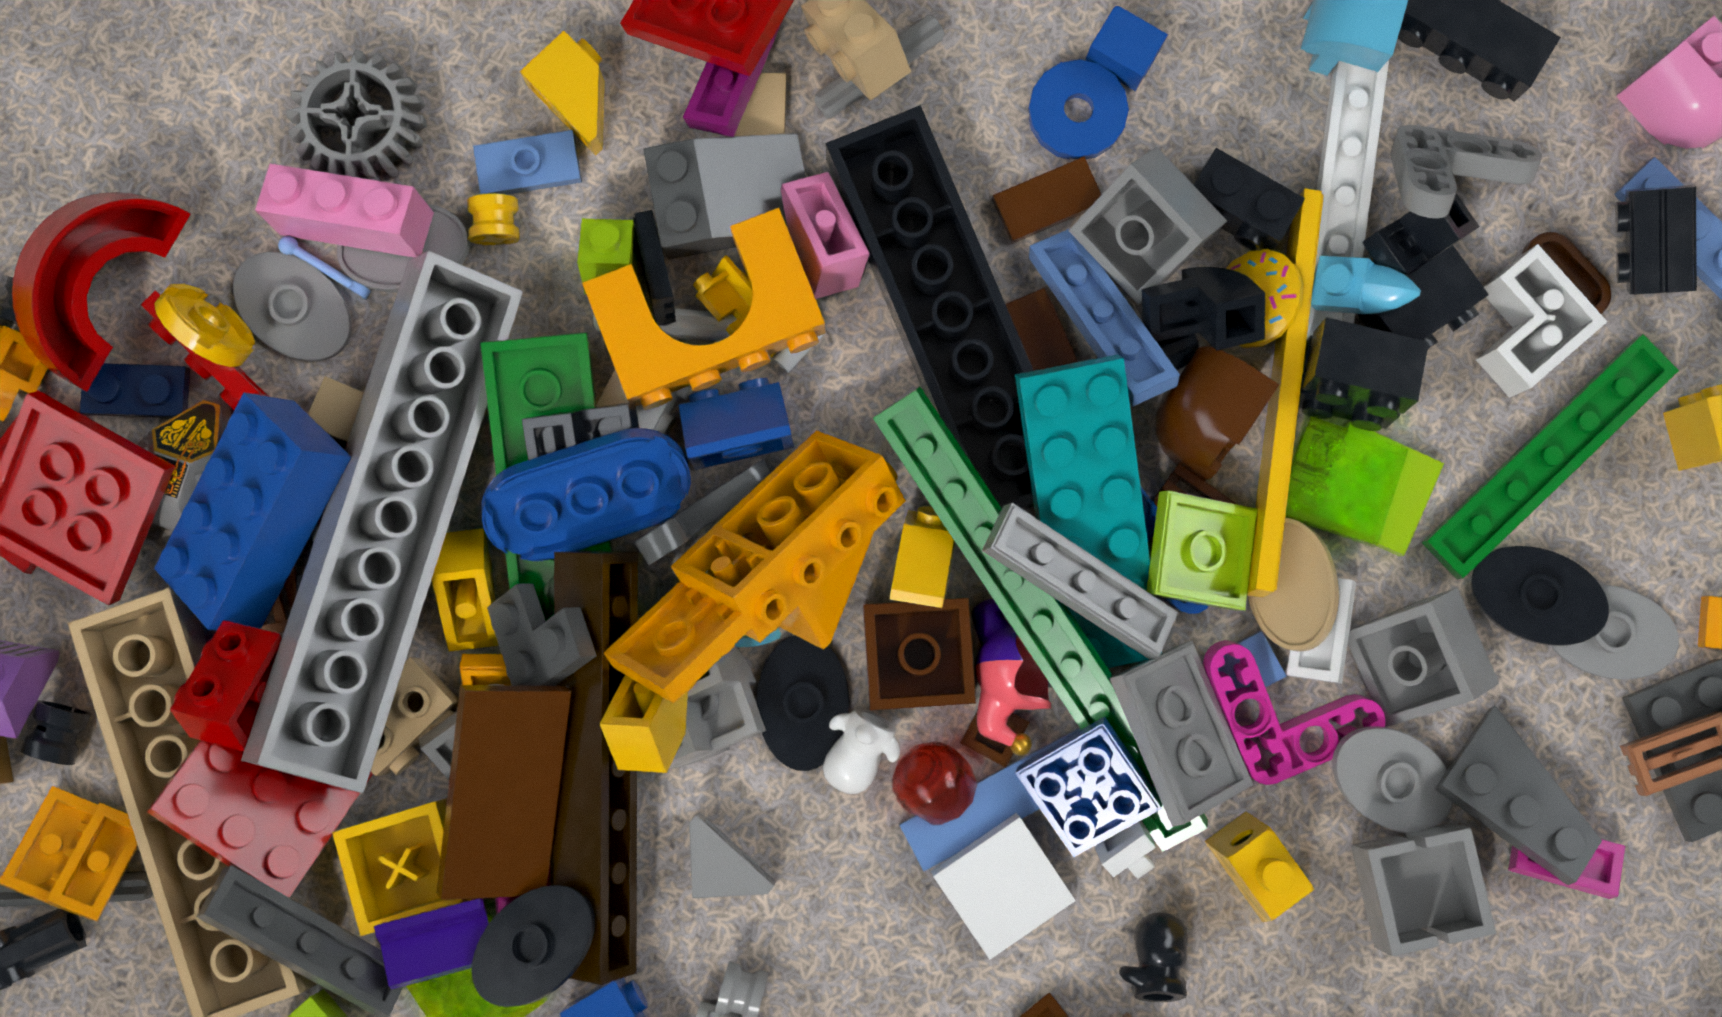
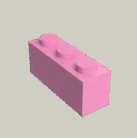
[255,164,434,258]

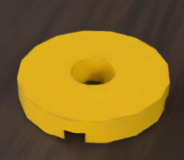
[154,283,255,367]

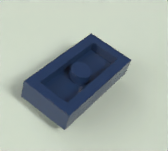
[80,363,191,418]

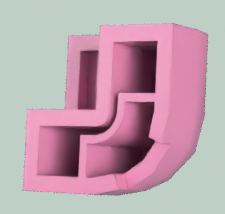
[1616,16,1722,149]

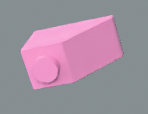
[781,172,870,299]

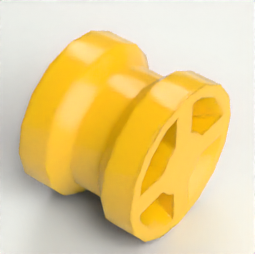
[467,193,520,245]

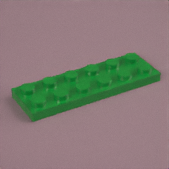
[480,332,612,621]

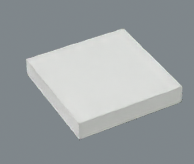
[930,813,1076,960]

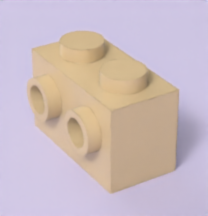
[801,0,911,101]
[371,657,459,776]

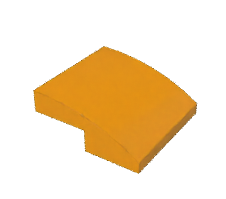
[0,786,138,922]

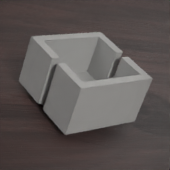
[1351,823,1496,956]

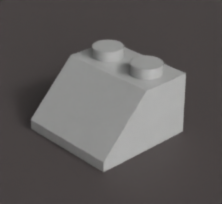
[1348,588,1499,727]

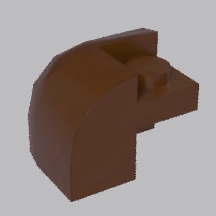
[1156,346,1280,481]

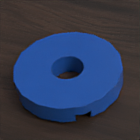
[1028,59,1129,160]

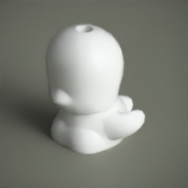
[823,707,900,794]

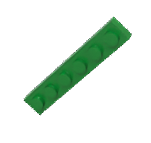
[1421,334,1679,580]

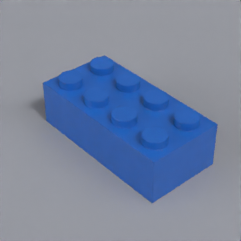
[154,392,351,630]

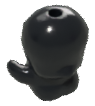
[1119,912,1188,1003]

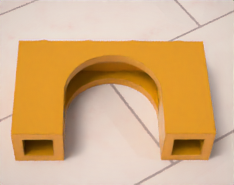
[582,208,826,410]

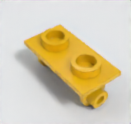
[693,255,777,358]

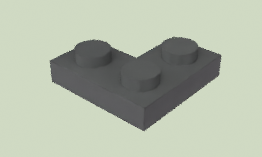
[487,584,597,686]

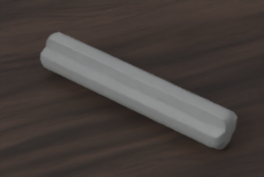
[814,15,945,118]

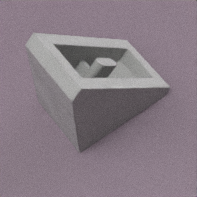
[689,812,776,898]

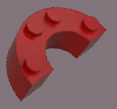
[12,192,191,392]

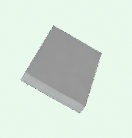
[1110,641,1253,827]

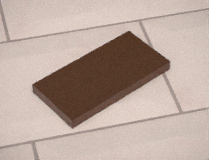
[436,685,571,900]

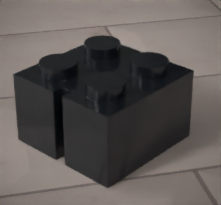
[1298,317,1429,431]

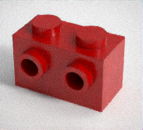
[170,620,282,751]

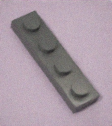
[196,865,403,1017]

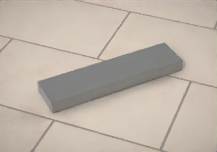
[982,503,1178,659]

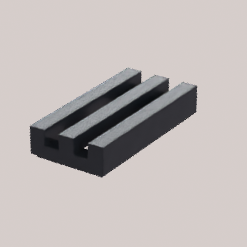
[633,210,676,326]

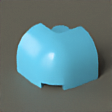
[1300,0,1408,76]

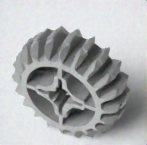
[286,49,427,181]

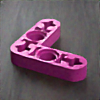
[1203,640,1386,785]

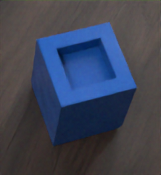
[1085,6,1168,91]

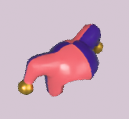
[972,598,1051,756]

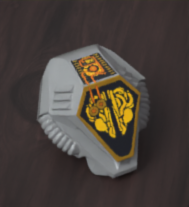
[138,397,234,531]

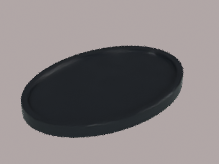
[1471,546,1609,646]
[757,635,849,771]
[472,885,595,1007]

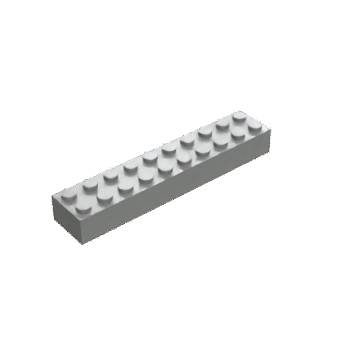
[241,251,523,793]

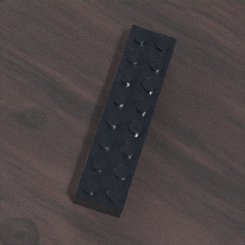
[825,105,1034,510]

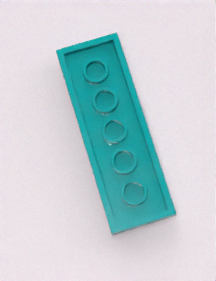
[1015,354,1162,668]

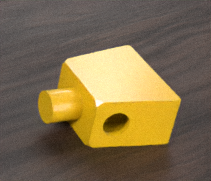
[1204,811,1315,923]

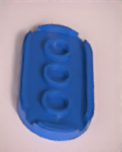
[482,428,691,561]

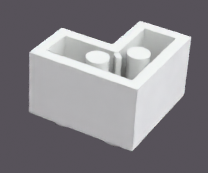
[1476,244,1607,398]

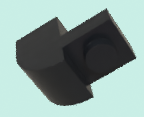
[1362,193,1480,276]
[1142,267,1265,351]

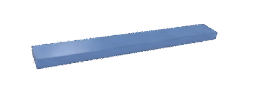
[899,631,1286,871]

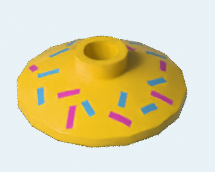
[1226,249,1304,348]

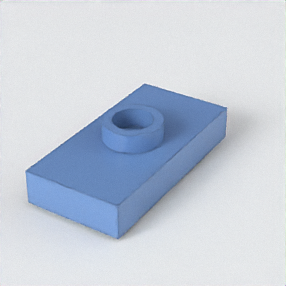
[473,130,582,195]

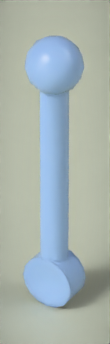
[278,236,371,300]

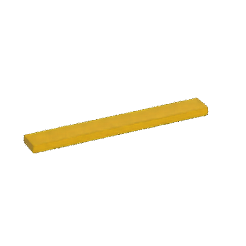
[1247,188,1324,598]

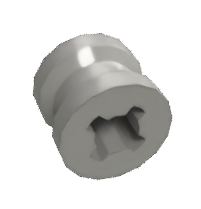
[715,961,769,1017]

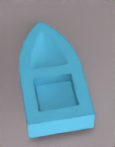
[1311,256,1421,314]

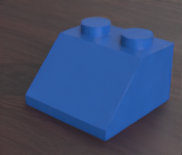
[679,378,794,470]

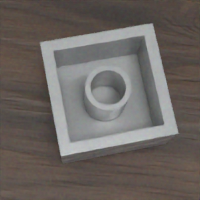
[1068,147,1227,304]

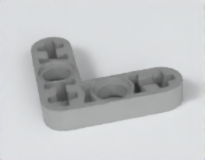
[1390,125,1542,219]

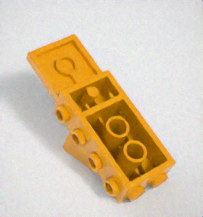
[604,430,906,704]

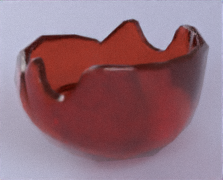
[891,741,977,825]

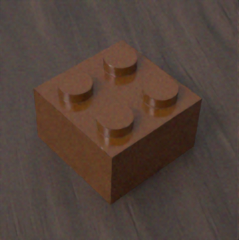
[863,598,976,710]

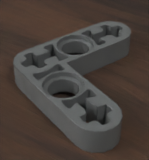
[634,459,772,565]

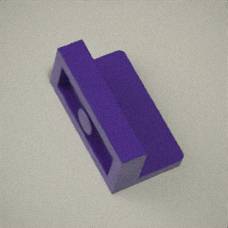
[374,898,489,990]

